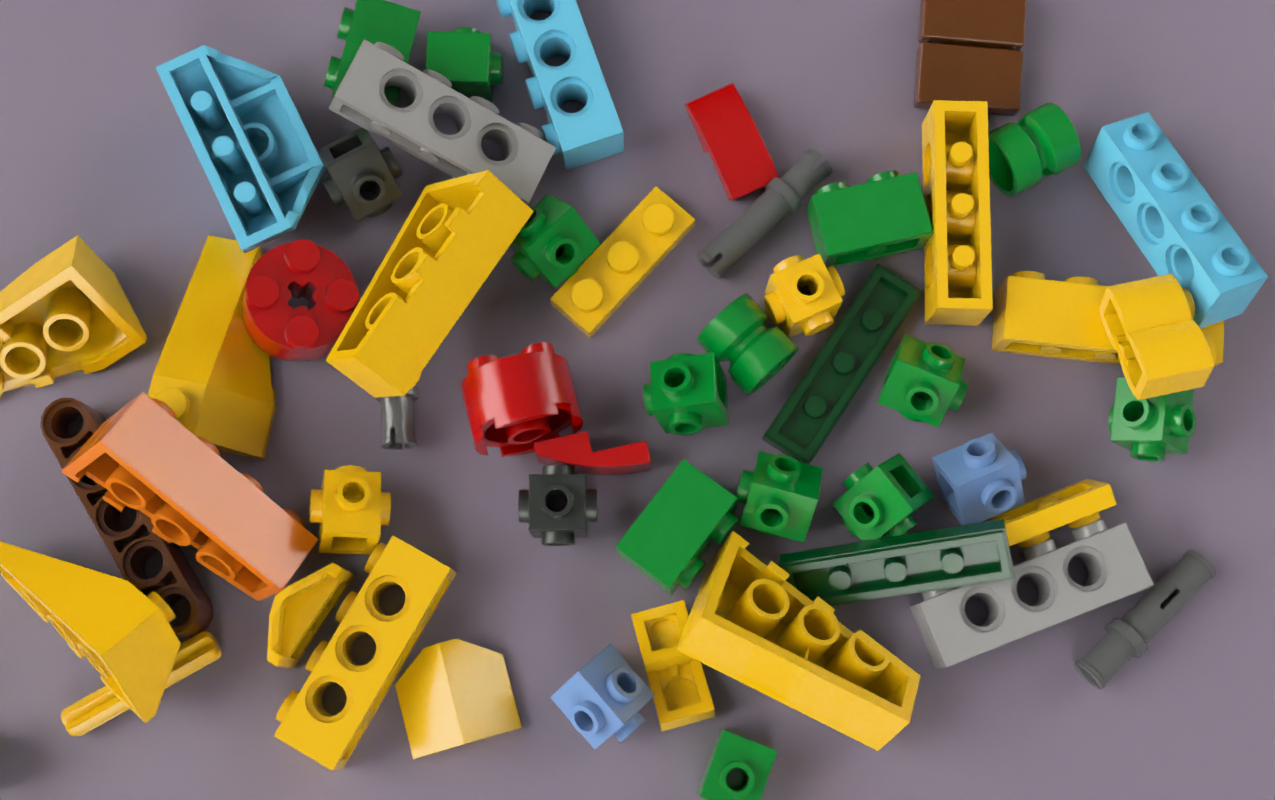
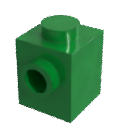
[425,27,503,103]
[697,729,778,800]

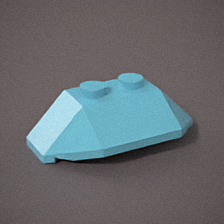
[155,45,326,254]

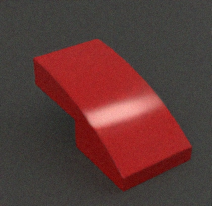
[684,83,779,200]
[533,431,651,475]

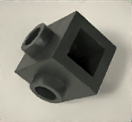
[317,127,403,221]
[518,465,597,546]

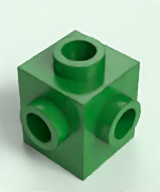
[510,193,601,288]
[877,334,969,427]
[643,352,729,436]
[1108,377,1196,462]
[735,451,823,543]
[833,453,935,541]

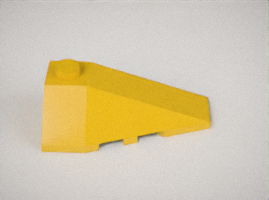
[0,235,147,398]
[148,235,276,459]
[0,541,181,723]

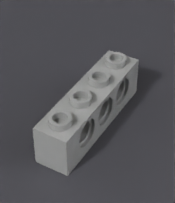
[328,39,556,205]
[910,519,1154,669]

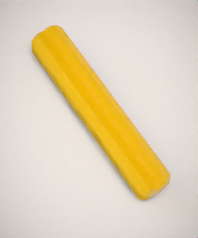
[61,631,222,736]

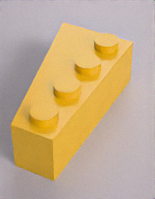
[325,170,534,398]
[676,531,921,751]

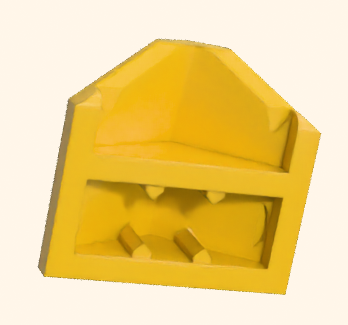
[267,563,356,669]
[395,638,523,759]

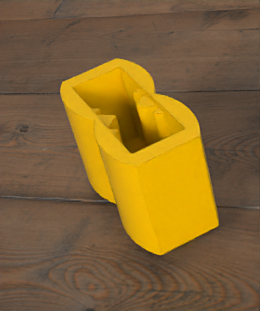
[1099,274,1217,400]

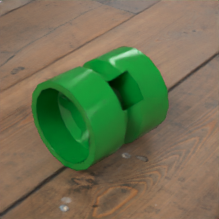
[988,103,1081,196]
[697,293,799,396]

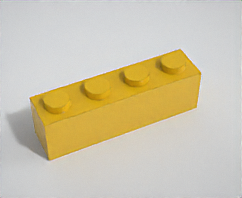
[991,271,1224,367]

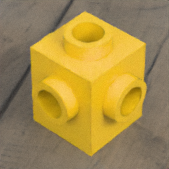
[763,254,845,338]
[309,465,391,555]

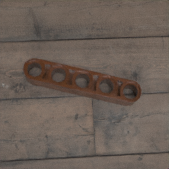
[40,398,213,638]

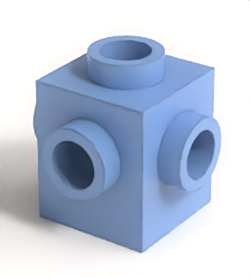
[932,433,1027,525]
[550,644,655,749]

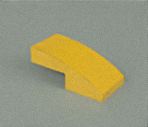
[631,600,716,732]

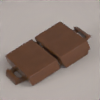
[913,0,1027,122]

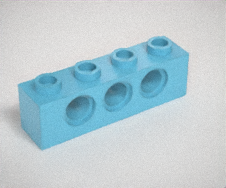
[496,0,624,170]
[1083,112,1268,329]

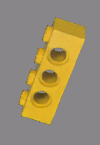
[922,100,993,326]
[274,535,457,771]

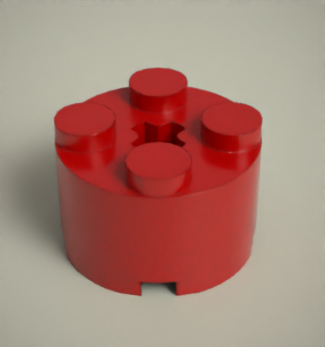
[242,239,359,361]
[461,342,583,457]

